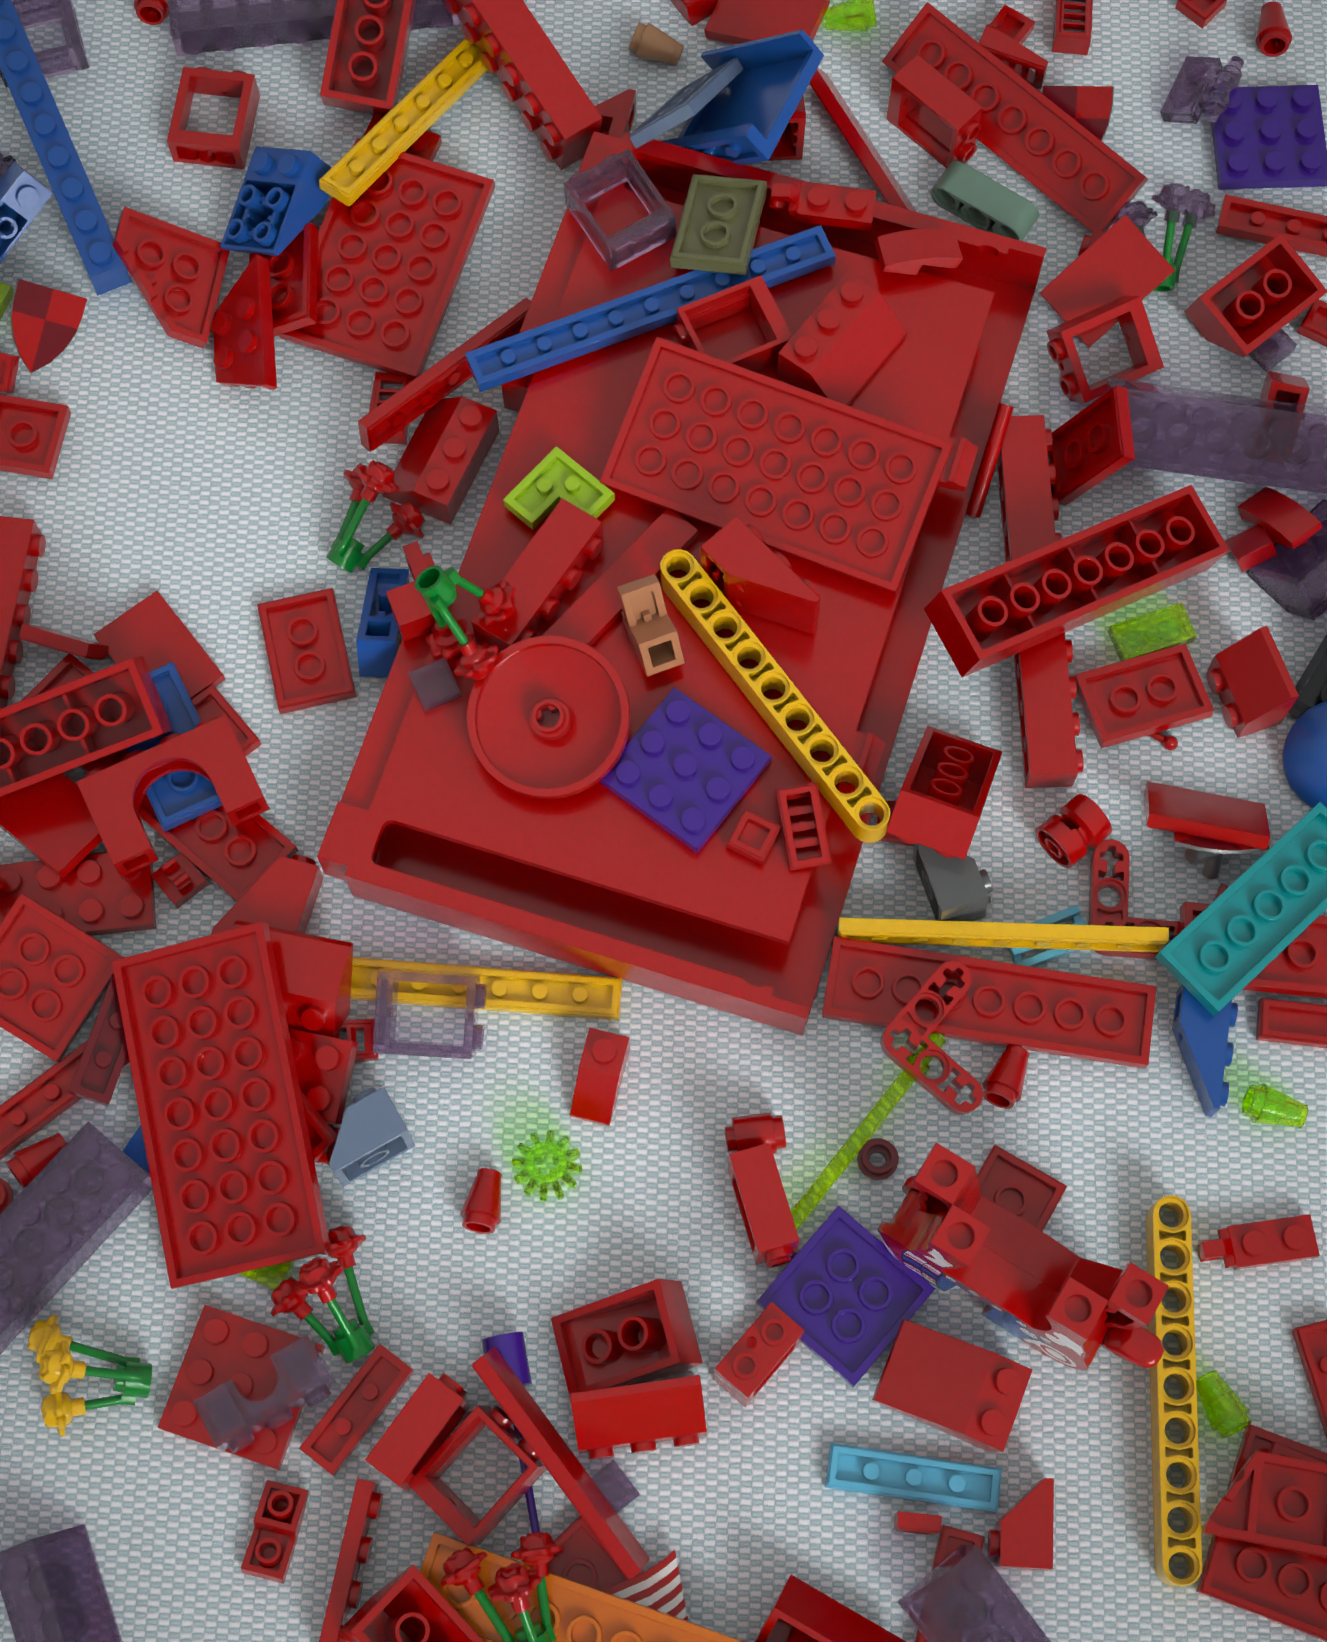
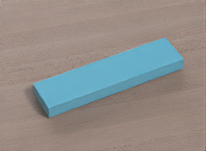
[825,1443,1002,1513]

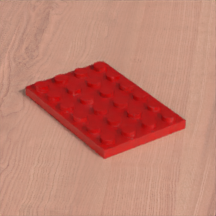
[279,138,495,381]

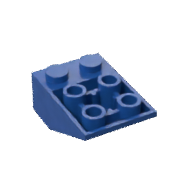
[220,146,331,256]

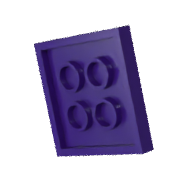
[1208,85,1327,190]
[600,687,771,854]
[756,1205,936,1387]

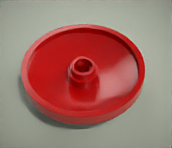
[467,635,631,799]

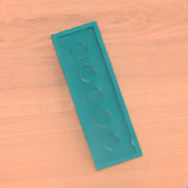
[1155,802,1327,1016]

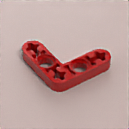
[1088,839,1180,960]
[880,960,983,1115]

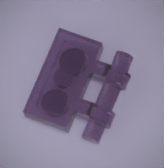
[1160,56,1244,124]

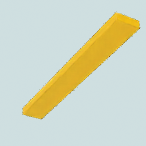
[319,37,487,207]
[839,918,1169,953]
[350,957,622,1021]

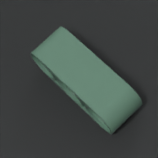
[930,161,1040,241]

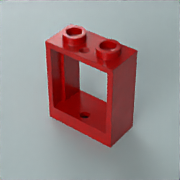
[887,54,983,169]
[167,67,260,170]
[673,275,792,372]
[1046,295,1164,403]
[727,1142,800,1268]
[713,1302,805,1408]
[365,1373,470,1492]
[408,1405,546,1546]

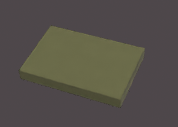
[670,174,767,275]

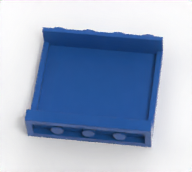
[662,30,824,165]

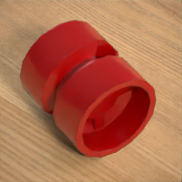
[1035,794,1112,869]

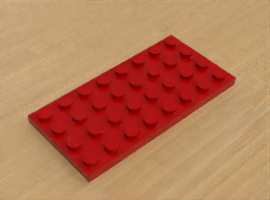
[600,337,953,594]
[112,921,332,1289]

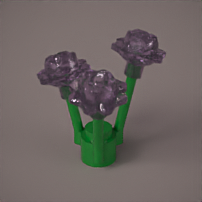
[1112,183,1216,292]

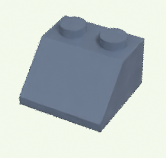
[329,1087,416,1187]

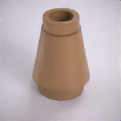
[629,22,684,66]

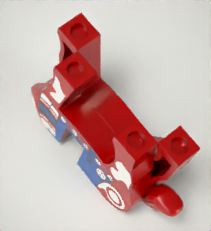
[877,1142,1169,1371]

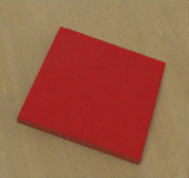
[1196,1424,1327,1642]

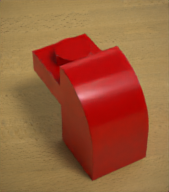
[386,541,452,641]

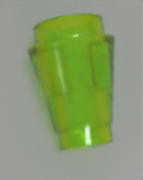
[824,0,877,32]
[1242,1083,1308,1128]
[1196,1370,1252,1439]

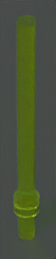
[791,1033,947,1230]

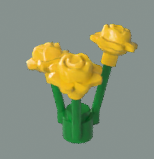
[27,1314,152,1437]

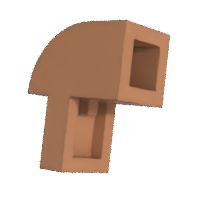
[617,574,685,676]

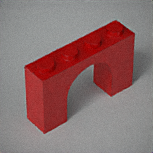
[76,715,270,877]

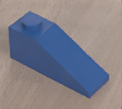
[356,568,409,678]

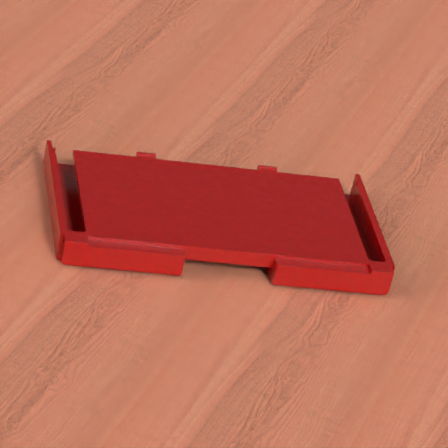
[317,131,1047,1036]

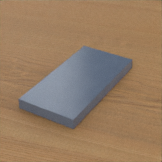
[629,58,743,149]

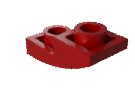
[874,228,963,275]
[1237,487,1323,549]
[241,1480,309,1584]

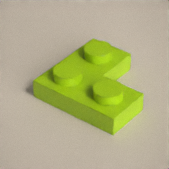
[503,446,615,530]

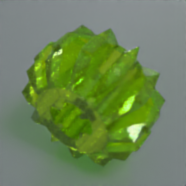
[511,1130,583,1202]

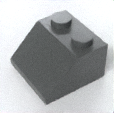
[913,843,993,922]

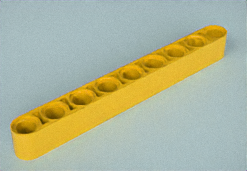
[660,549,890,843]
[1145,1195,1202,1587]

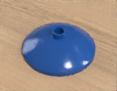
[1282,701,1327,809]

